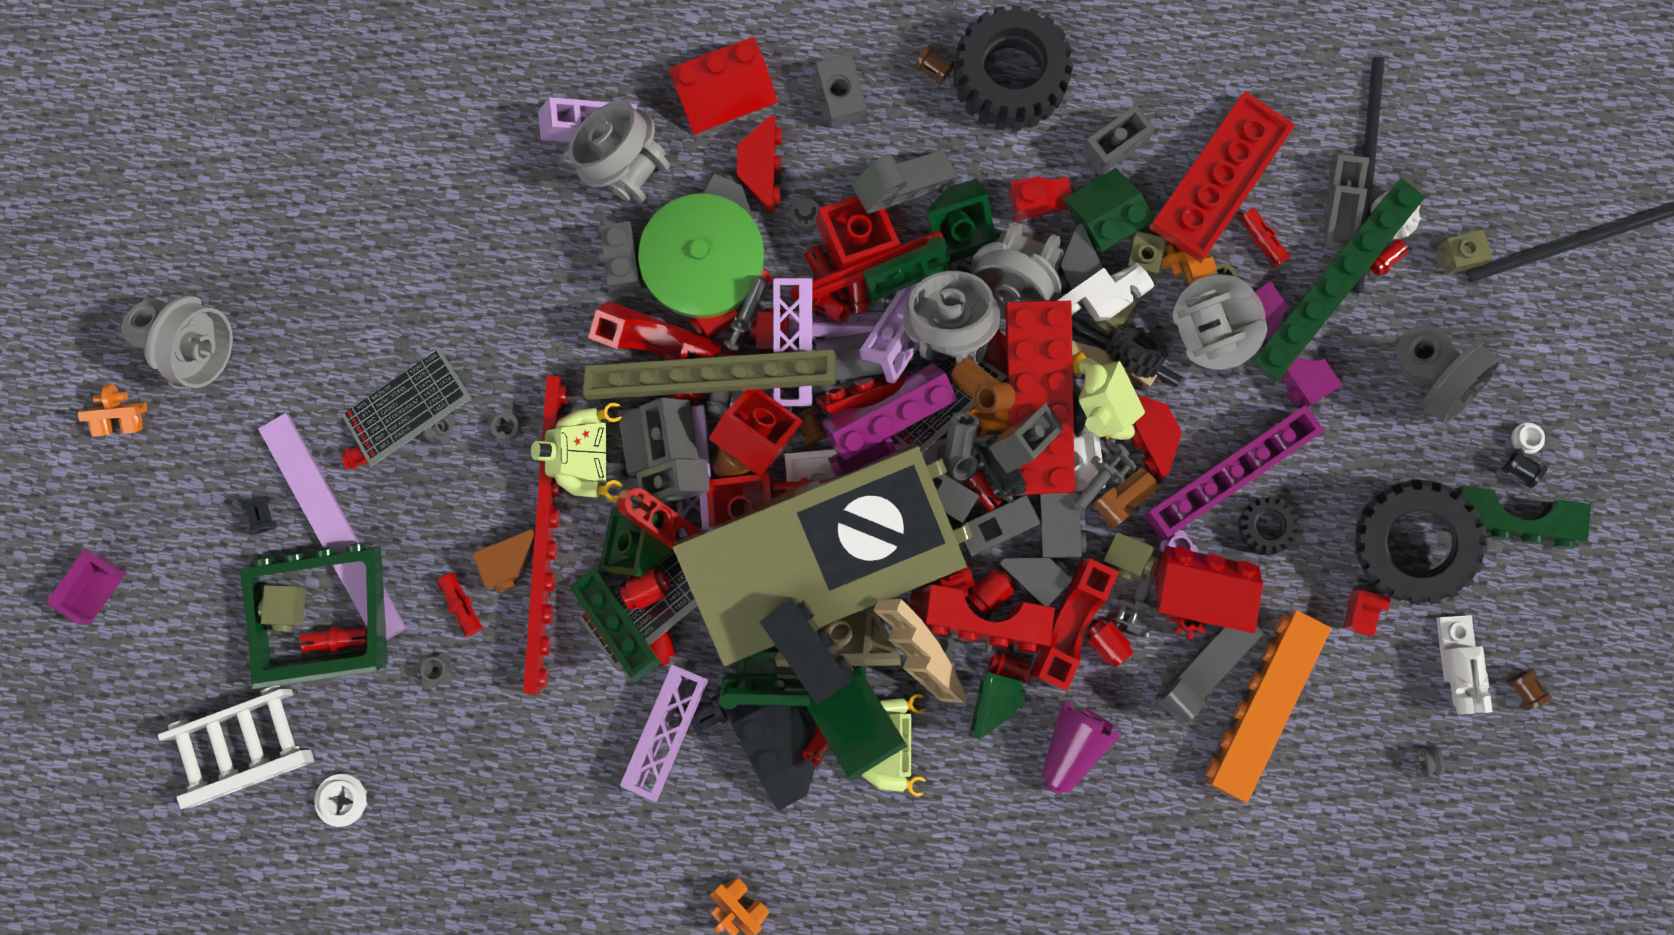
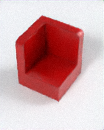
[1342,589,1391,636]

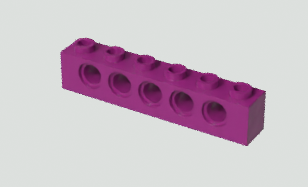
[1143,405,1325,541]

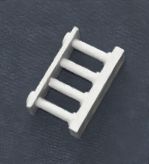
[158,685,315,809]

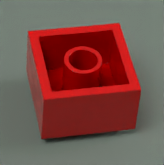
[815,196,900,271]
[709,389,803,477]

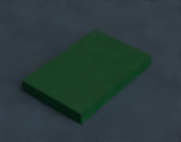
[806,668,907,781]

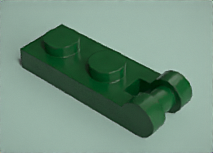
[863,236,951,301]
[718,673,811,709]

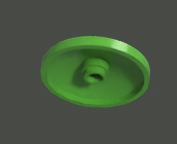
[638,194,765,318]

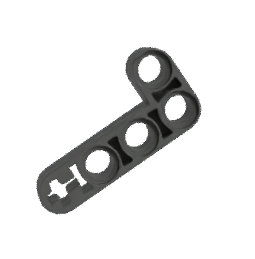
[852,150,959,213]
[1155,626,1263,723]

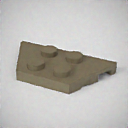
[775,605,901,667]

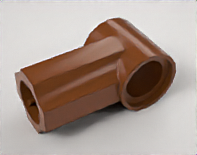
[951,358,1015,413]
[1093,467,1159,528]

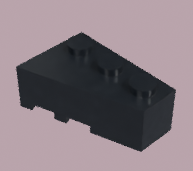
[759,598,857,705]

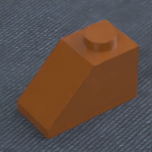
[472,529,535,593]

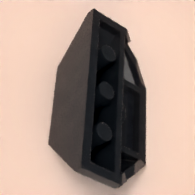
[724,704,816,811]

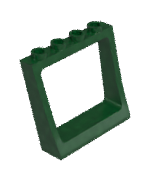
[240,542,388,689]

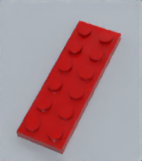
[1149,91,1295,263]
[1005,300,1075,495]

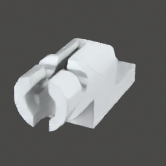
[1057,263,1154,322]
[1436,615,1493,714]

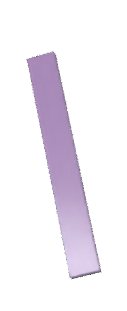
[258,413,407,640]

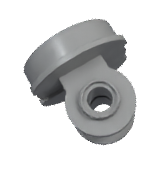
[569,101,670,203]
[971,222,1063,320]
[904,271,1000,365]
[1172,274,1267,370]
[121,296,233,389]

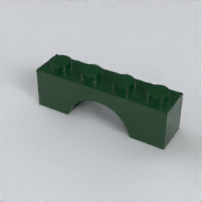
[1455,486,1591,549]

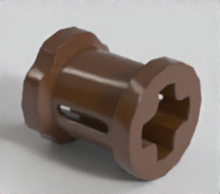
[915,45,954,85]
[796,406,828,447]
[1507,668,1552,710]

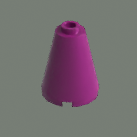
[1041,700,1122,795]

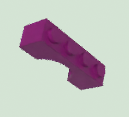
[1254,281,1342,407]
[821,363,957,460]

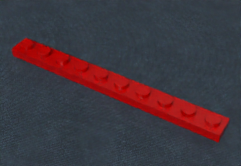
[523,376,569,694]

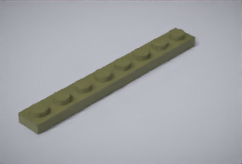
[583,350,836,400]

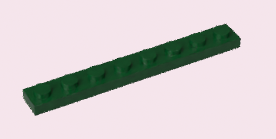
[1250,177,1425,383]

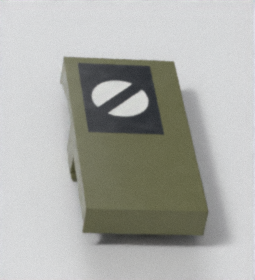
[673,442,973,666]

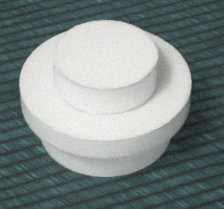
[1511,423,1545,454]

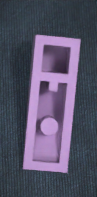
[538,97,637,142]

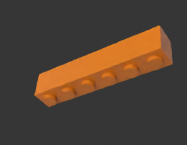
[1205,610,1332,803]

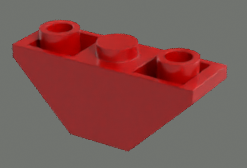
[737,116,782,213]
[817,369,912,415]
[1130,394,1182,481]

